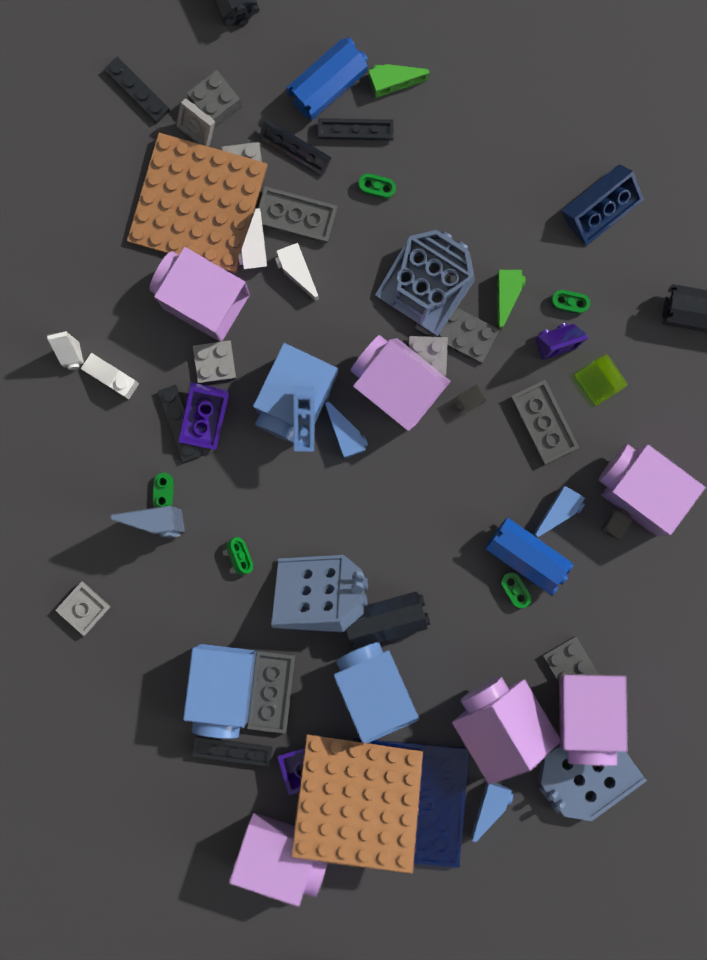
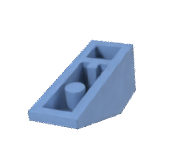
[294,387,315,452]
[325,402,368,459]
[533,486,585,537]
[470,782,513,842]

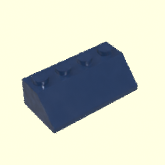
[561,164,644,246]

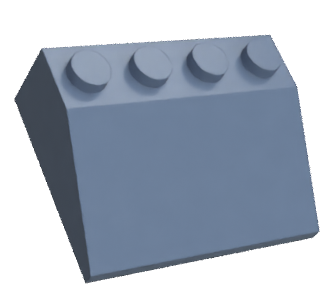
[111,506,185,538]

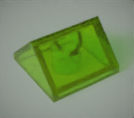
[575,354,628,406]

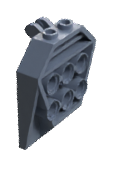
[375,230,475,336]
[271,555,368,632]
[538,743,647,821]

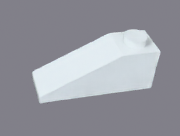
[239,208,267,269]
[275,243,319,301]
[47,332,84,370]
[81,353,139,399]

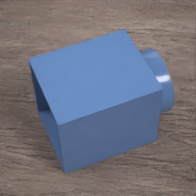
[253,343,338,444]
[334,643,419,744]
[184,644,257,738]

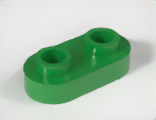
[359,173,396,199]
[551,290,590,314]
[153,473,174,508]
[226,537,253,576]
[501,573,531,608]

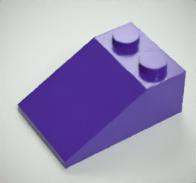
[535,323,589,361]
[178,382,229,450]

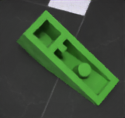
[368,64,429,98]
[497,270,525,330]

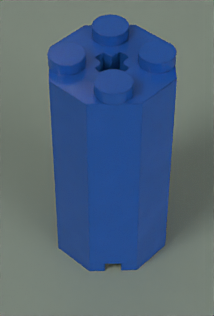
[286,37,368,121]
[485,518,574,596]

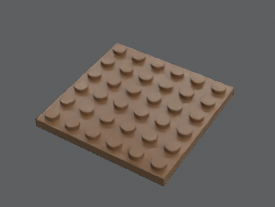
[127,133,268,273]
[291,735,423,874]

